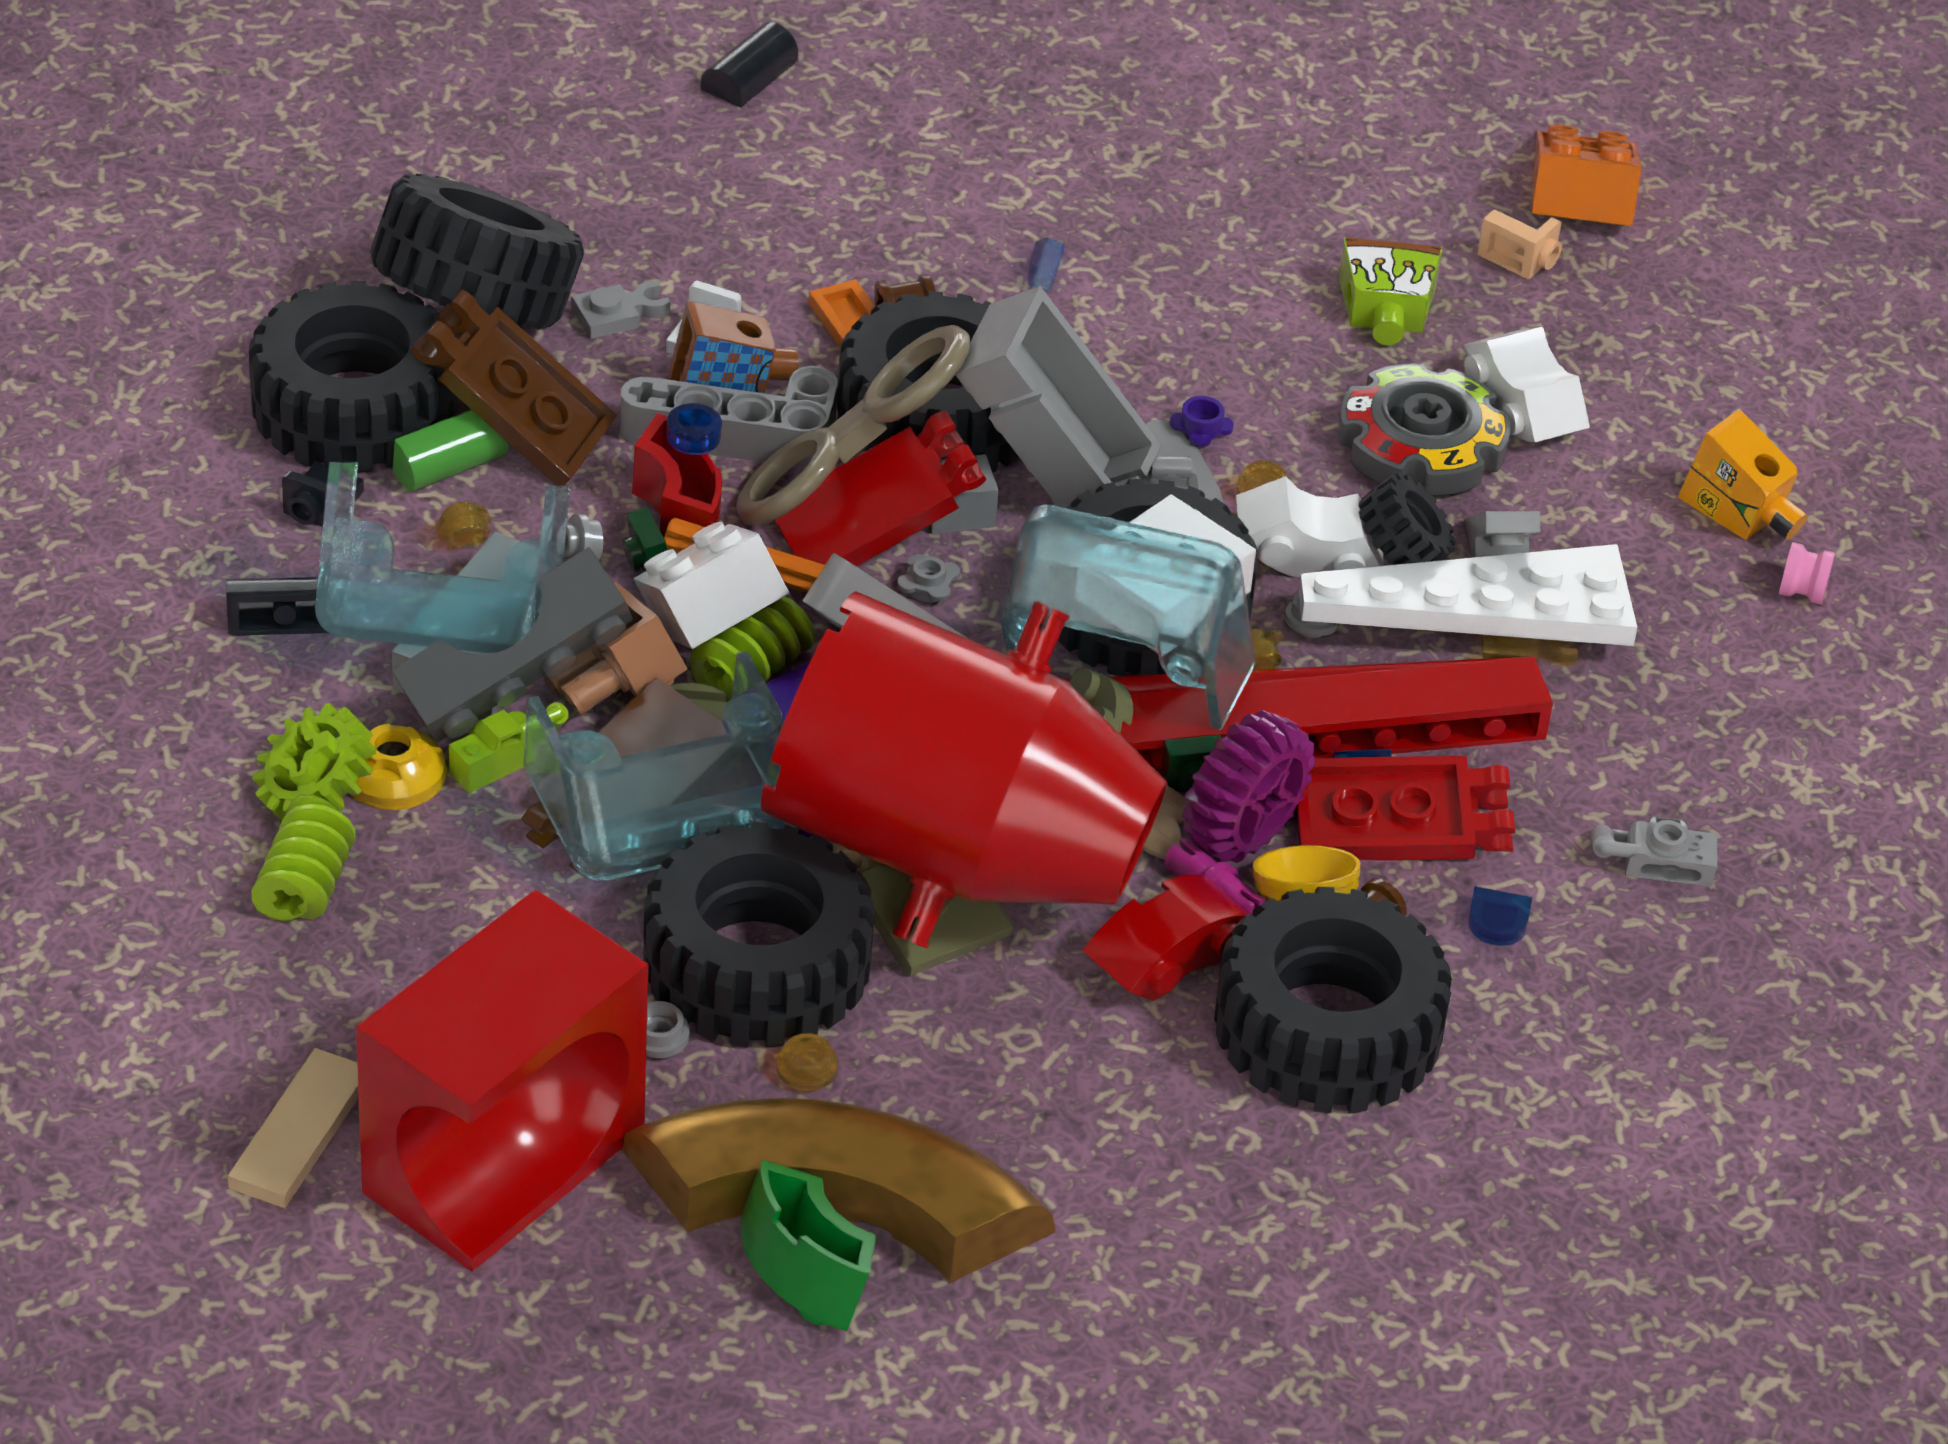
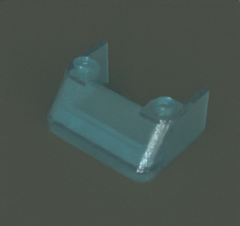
[315,461,571,653]
[1001,505,1256,730]
[523,651,795,880]

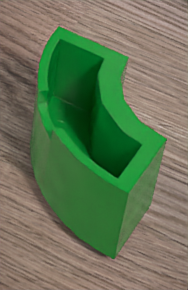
[740,1160,876,1332]

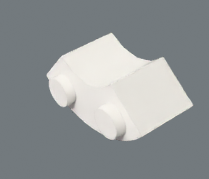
[1464,327,1590,442]
[1236,476,1384,577]

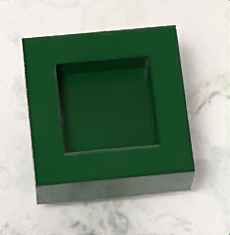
[622,507,667,572]
[1160,735,1222,792]

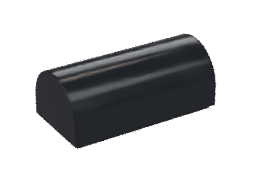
[700,22,798,108]
[226,576,342,636]

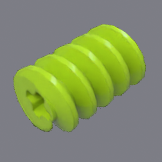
[690,596,815,703]
[251,794,356,922]

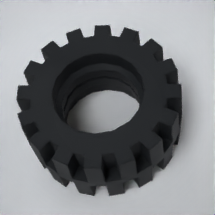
[1358,473,1456,565]

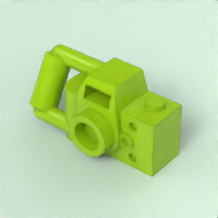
[449,702,569,794]

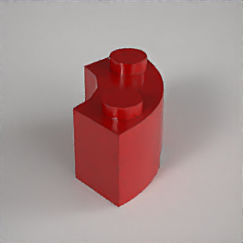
[632,413,722,537]
[1082,874,1250,1001]

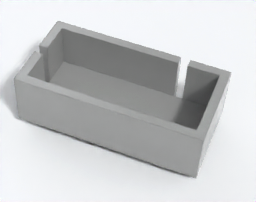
[956,286,1161,511]

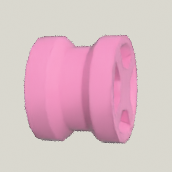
[1779,542,1835,605]

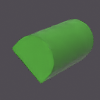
[392,410,509,493]

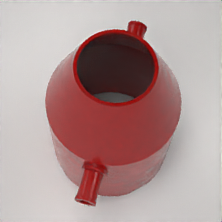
[760,591,1168,949]

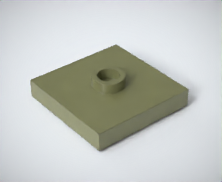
[861,864,1013,977]

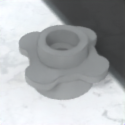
[897,554,960,603]

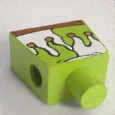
[1339,237,1442,346]

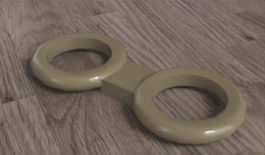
[736,325,970,526]

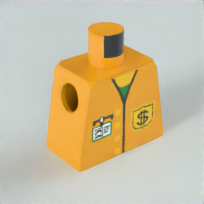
[1677,409,1808,540]

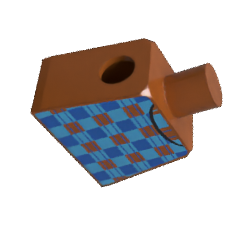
[667,301,799,394]

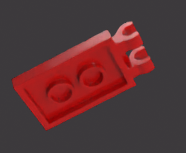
[775,411,986,566]
[1296,755,1515,861]

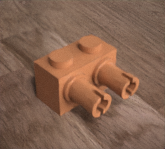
[543,582,688,716]

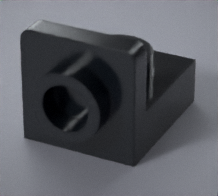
[282,462,364,530]

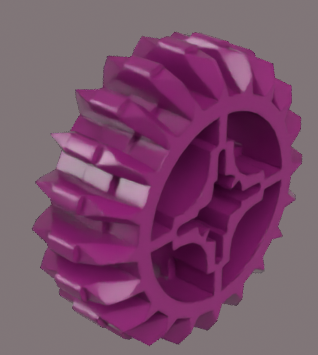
[1182,709,1315,863]

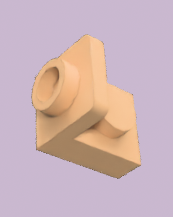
[1477,209,1562,280]

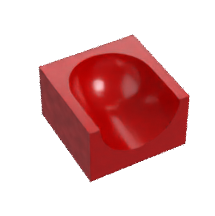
[356,889,648,1272]

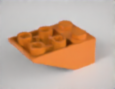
[1531,124,1642,226]

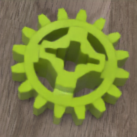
[252,703,376,820]

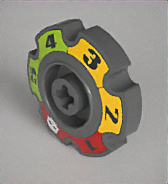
[1338,364,1511,495]

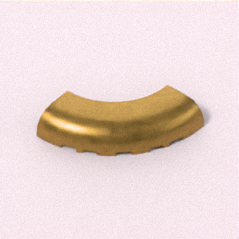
[622,1098,1055,1283]

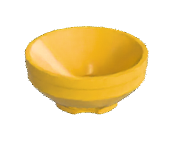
[349,723,447,810]
[1253,845,1361,902]

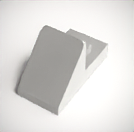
[1464,511,1541,558]

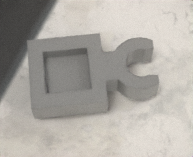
[571,281,670,339]

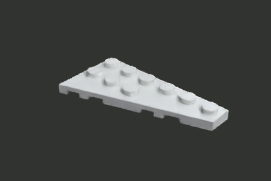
[1298,544,1637,646]

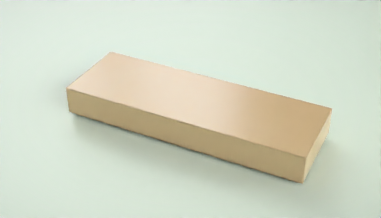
[228,1048,358,1208]

